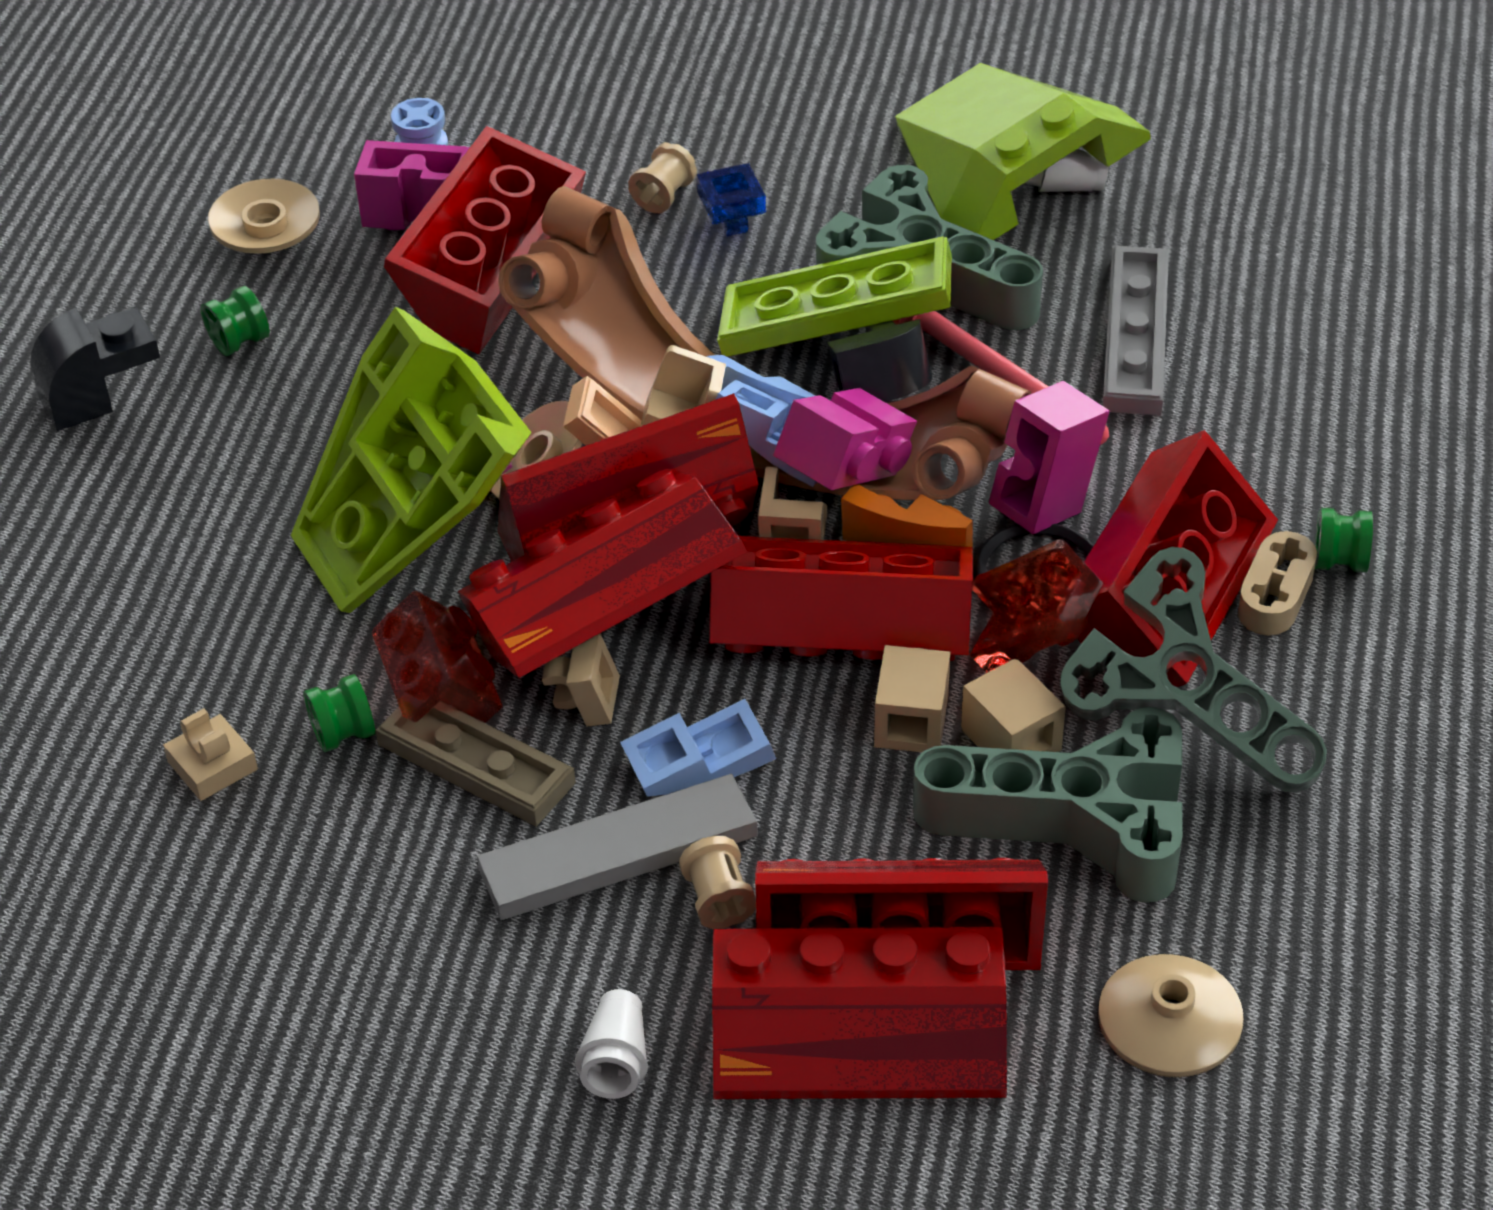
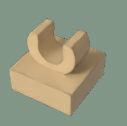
[542,633,620,727]
[163,708,258,801]

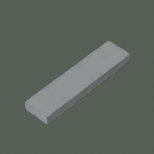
[1102,246,1169,416]
[477,774,758,921]

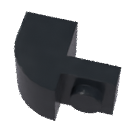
[30,307,160,431]
[827,319,932,402]

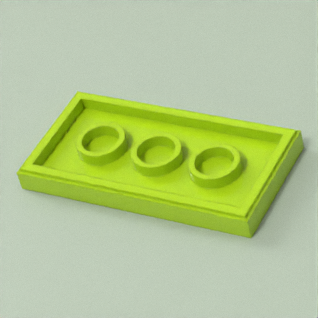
[717,236,952,357]

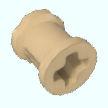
[628,142,697,213]
[679,836,756,929]

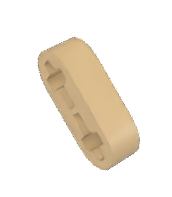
[1238,531,1317,636]

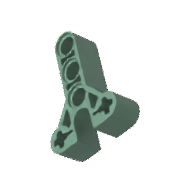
[816,165,1043,330]
[1060,547,1327,793]
[912,707,1183,903]

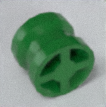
[200,285,270,356]
[1315,508,1373,573]
[303,674,376,752]

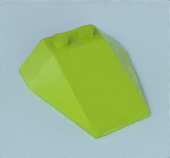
[895,63,1151,240]
[290,307,532,613]

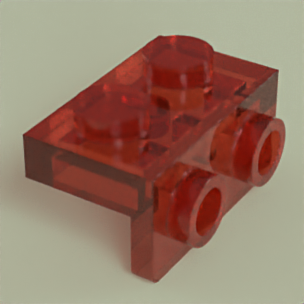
[970,540,1103,673]
[372,590,503,723]

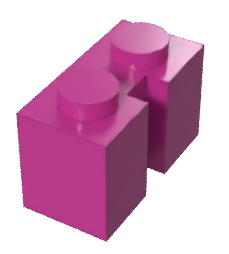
[354,140,470,230]
[988,381,1110,534]
[773,388,917,490]

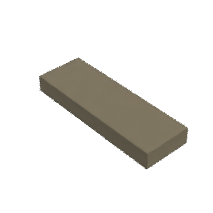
[376,689,576,827]

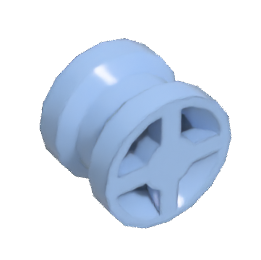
[391,98,448,145]

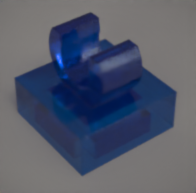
[696,163,766,237]

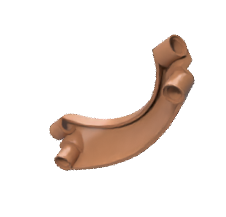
[498,186,1031,500]

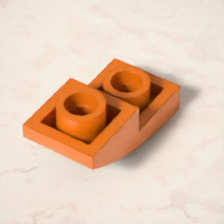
[841,484,973,547]

